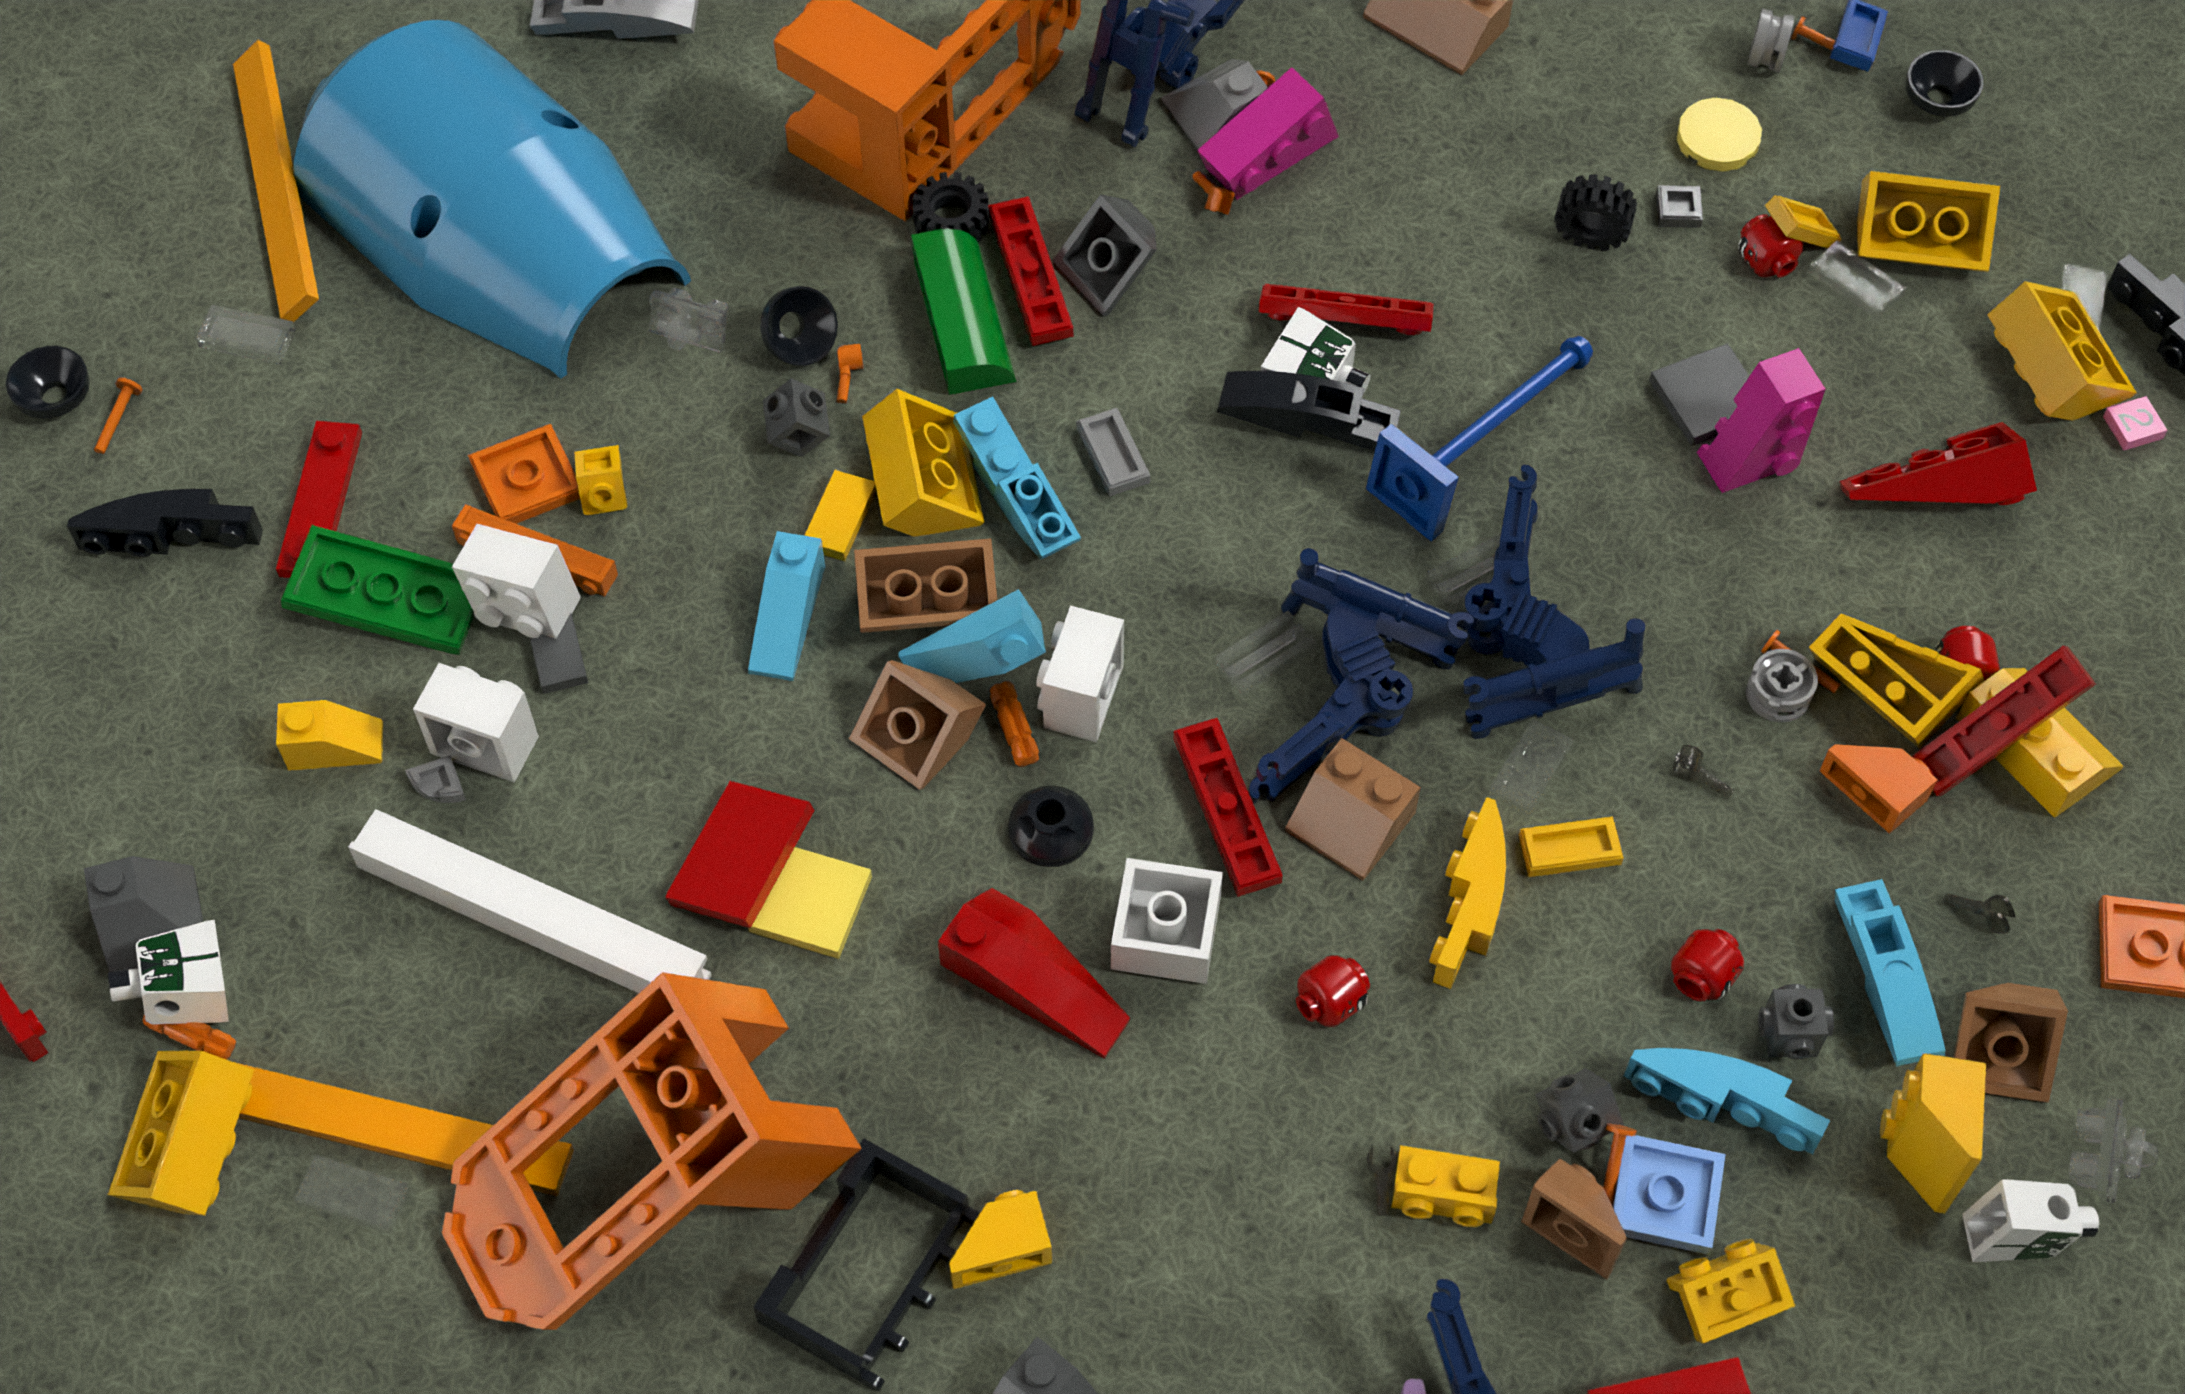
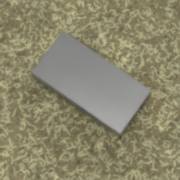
[1076,408,1151,497]

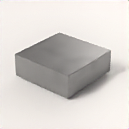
[1656,186,1703,228]

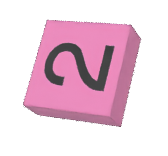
[2103,396,2167,451]

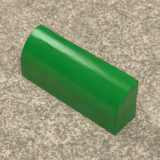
[911,229,1016,395]

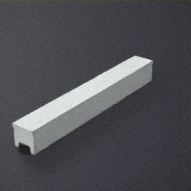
[348,809,711,993]

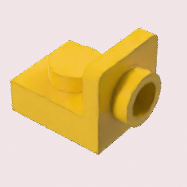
[574,445,627,515]

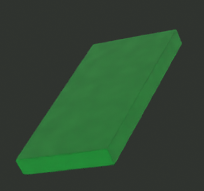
[281,525,474,655]

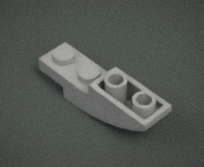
[530,0,699,39]

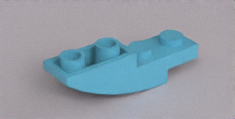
[953,397,1081,559]
[1834,879,1946,1066]
[1624,1048,1830,1154]

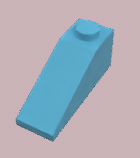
[748,531,825,681]
[898,589,1046,683]

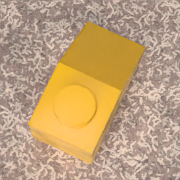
[276,700,383,771]
[949,1190,1052,1289]

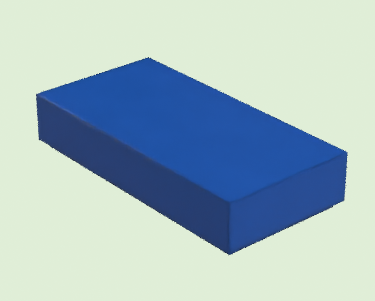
[1830,0,1888,72]

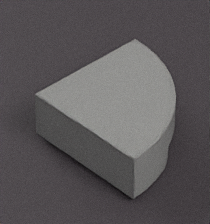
[405,755,466,803]

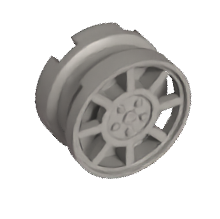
[1747,8,1795,73]
[1746,649,1818,722]

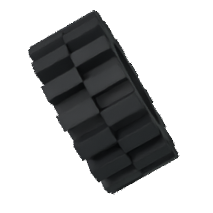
[913,172,989,243]
[1554,174,1637,251]

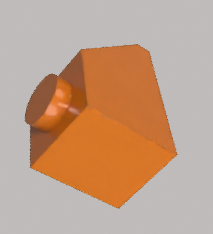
[1820,744,1938,834]

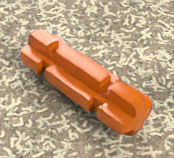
[990,681,1039,767]
[142,1014,236,1060]

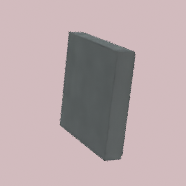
[1649,343,1749,446]

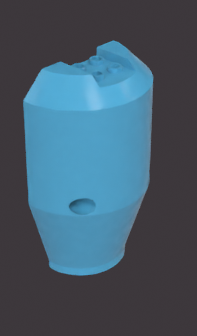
[293,20,691,379]

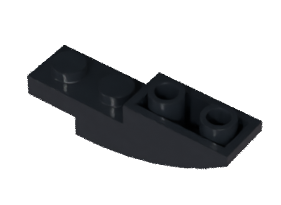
[2106,254,2185,376]
[1216,371,1401,451]
[67,489,263,557]

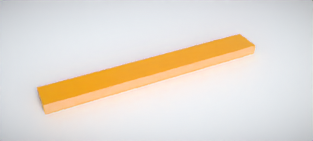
[233,40,319,322]
[234,1062,574,1196]

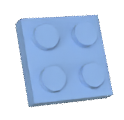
[1612,1135,1726,1255]

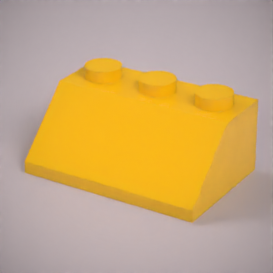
[1857,171,2000,272]
[1987,281,2137,421]
[862,389,985,537]
[1956,668,2123,818]
[108,1051,254,1216]
[1880,1053,1986,1214]

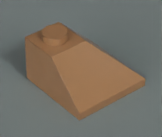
[849,660,986,790]
[1953,983,2068,1103]
[1521,1159,1627,1279]

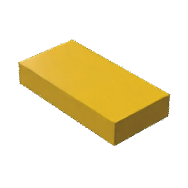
[1764,195,1842,249]
[804,470,877,561]
[1518,816,1624,877]

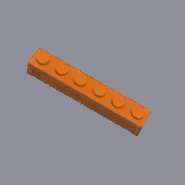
[452,504,618,596]

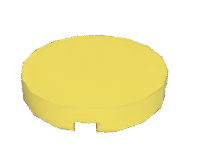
[1677,98,1762,172]

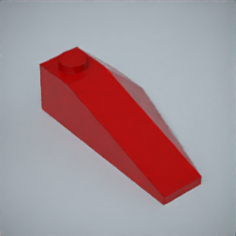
[1839,422,2037,505]
[938,888,1130,1059]

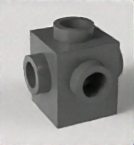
[763,378,830,456]
[1758,984,1834,1059]
[1535,1068,1624,1153]

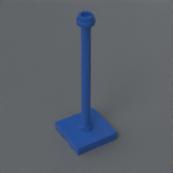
[1366,336,1593,542]

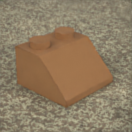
[1285,738,1421,881]

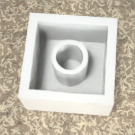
[452,524,581,639]
[1036,606,1124,743]
[413,663,539,782]
[1111,858,1223,984]

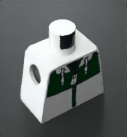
[1261,307,1370,394]
[108,920,229,1024]
[1962,1180,2099,1262]

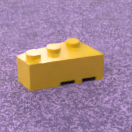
[1809,613,1985,749]

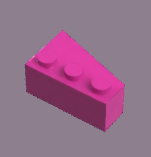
[1197,67,1339,200]
[1697,348,1826,493]

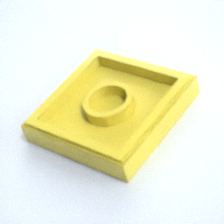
[748,847,872,959]

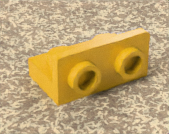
[1391,1145,1500,1227]
[1666,1239,1795,1344]

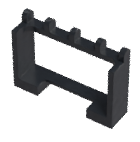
[753,1138,980,1392]

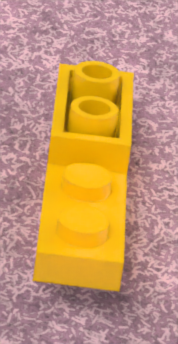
[1429,797,1506,989]

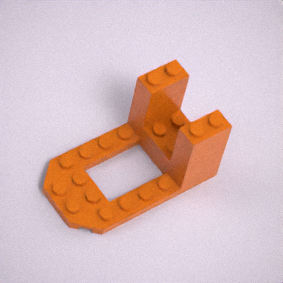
[774,0,1081,222]
[442,972,862,1330]

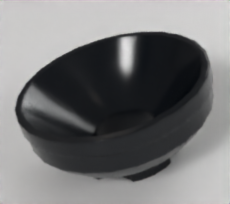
[1906,50,1983,117]
[760,286,838,366]
[6,346,90,419]
[1008,785,1094,867]

